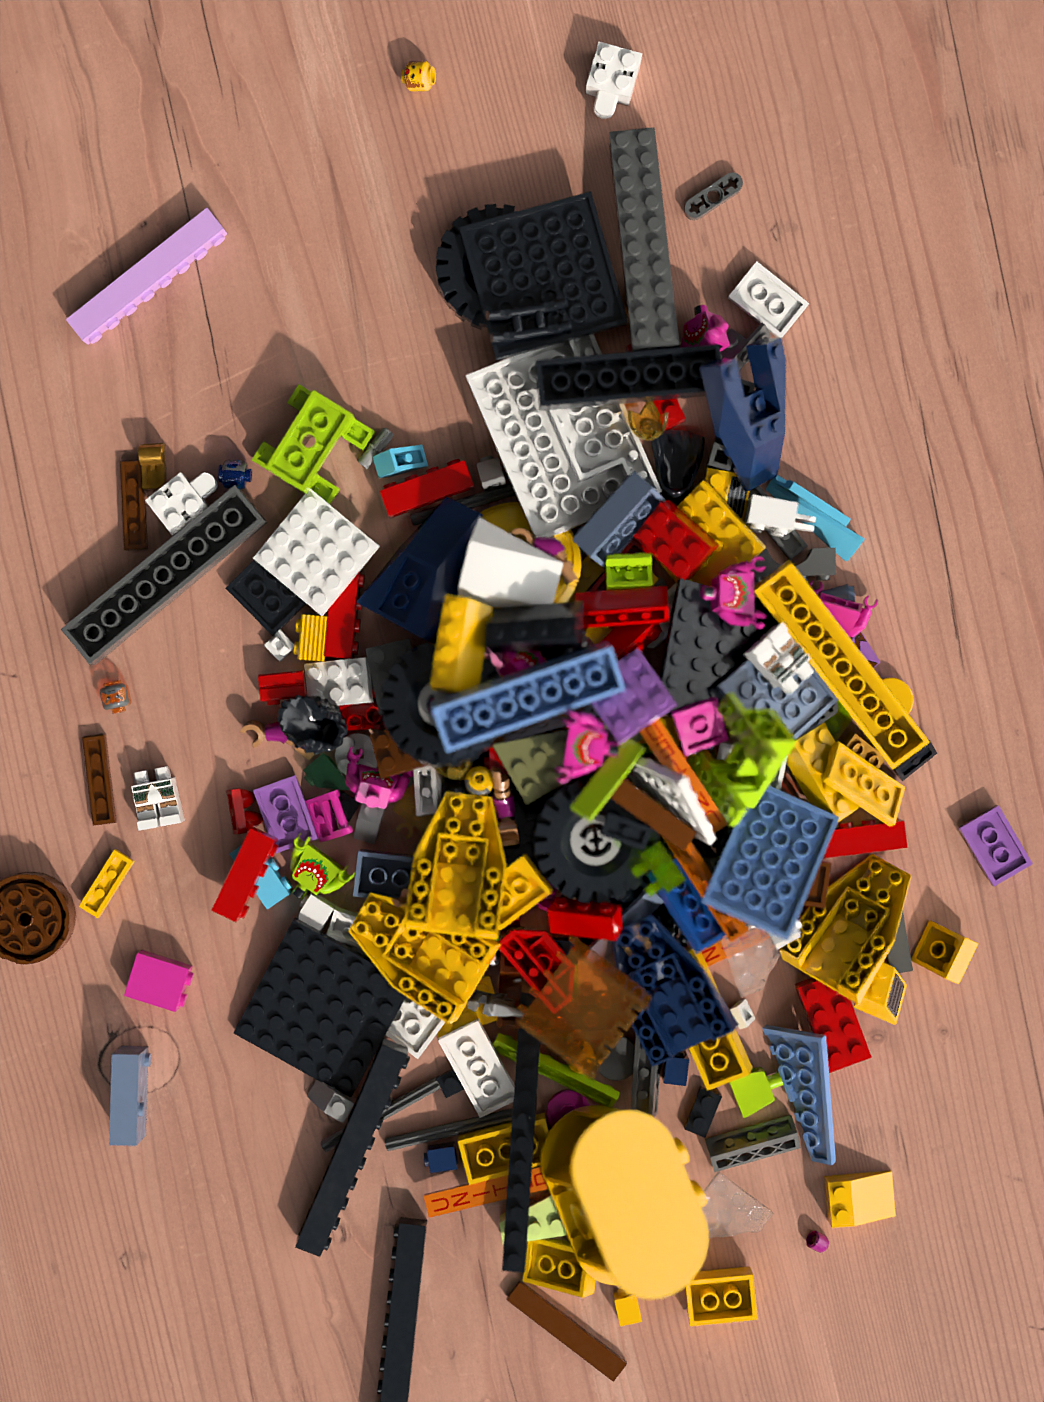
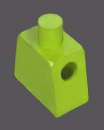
[729,1067,784,1118]

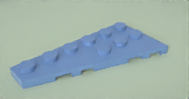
[762,1025,836,1165]

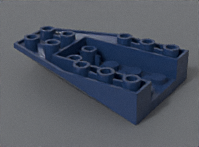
[356,497,482,644]
[612,914,738,1067]

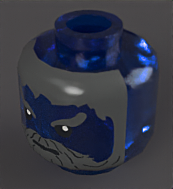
[218,459,252,490]

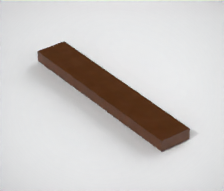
[506,1280,627,1382]

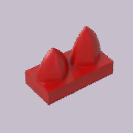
[226,788,263,834]

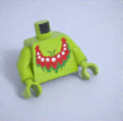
[290,833,355,900]

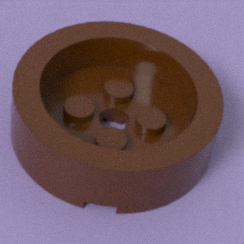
[0,872,76,964]

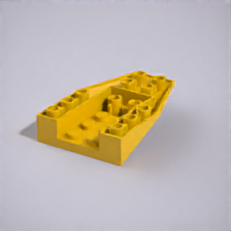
[405,791,506,940]
[779,854,911,1005]
[348,892,501,1025]

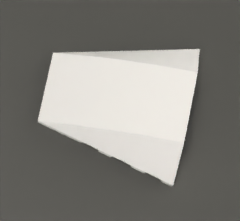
[458,517,563,607]

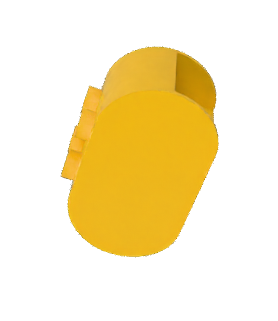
[540,1105,708,1299]

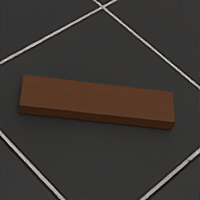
[120,460,148,551]
[82,734,117,826]
[610,779,697,851]

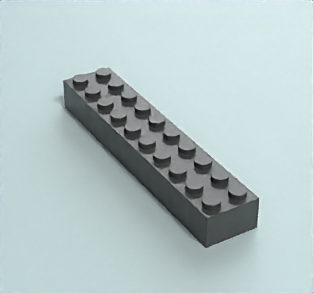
[609,127,679,352]
[61,485,268,665]

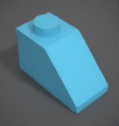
[373,445,428,478]

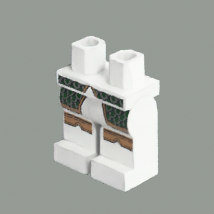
[744,622,814,694]
[131,766,185,831]

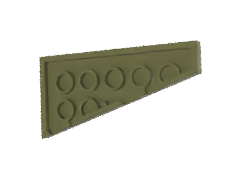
[492,722,644,805]

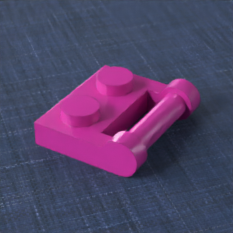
[306,789,353,843]

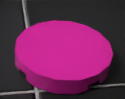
[546,1090,590,1128]

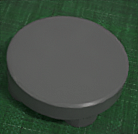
[594,1034,635,1081]

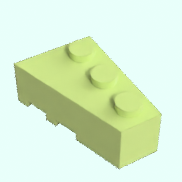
[499,1191,567,1245]

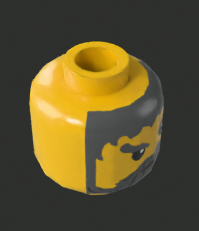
[465,766,494,796]

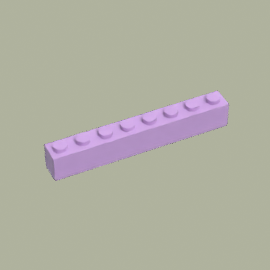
[66,208,227,345]

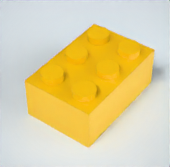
[685,1266,758,1326]

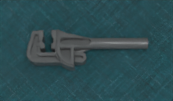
[467,990,561,1028]

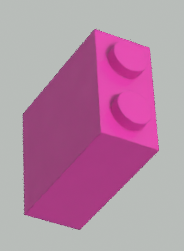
[124,950,194,1012]

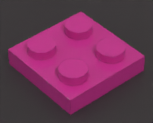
[671,696,728,756]

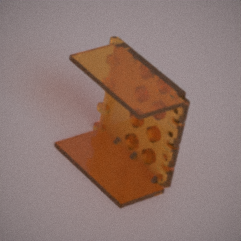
[517,935,652,1080]

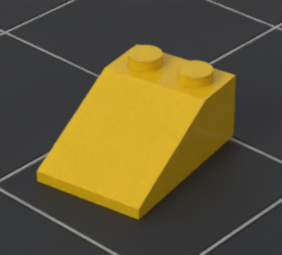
[824,1170,896,1228]
[523,1238,596,1298]

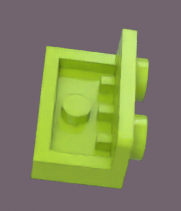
[606,552,653,590]

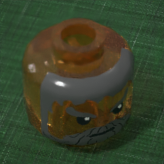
[100,680,131,714]

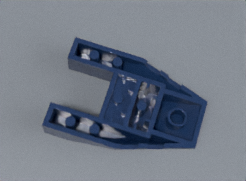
[700,337,786,491]

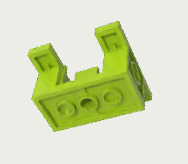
[252,384,376,505]
[686,693,797,826]

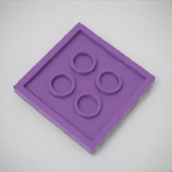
[591,648,677,744]

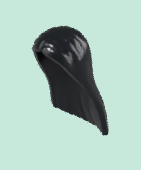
[650,430,705,501]

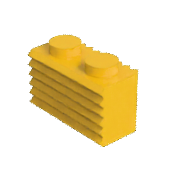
[294,614,328,662]

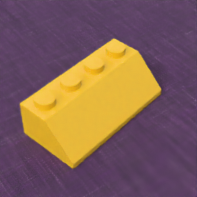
[430,595,493,694]

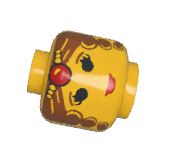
[401,61,436,92]

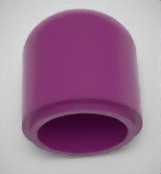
[806,1230,829,1253]

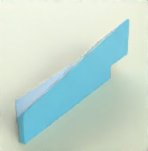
[766,475,865,561]

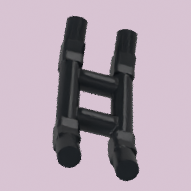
[486,297,572,343]

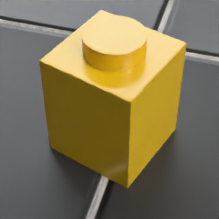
[613,1289,642,1327]

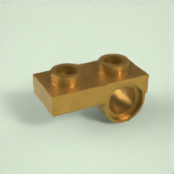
[138,443,166,490]
[842,731,885,769]

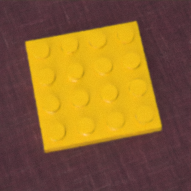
[651,480,766,586]

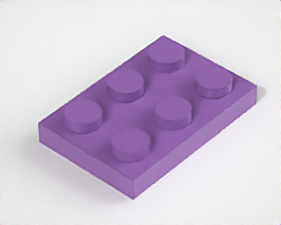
[253,775,318,854]
[958,805,1033,886]

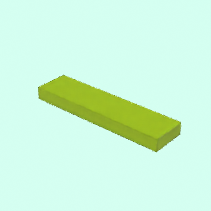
[571,738,645,822]

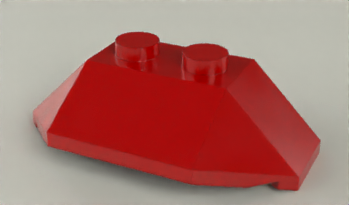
[498,929,576,1014]

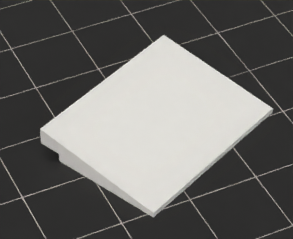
[466,334,662,538]

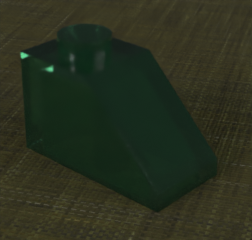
[303,752,350,790]

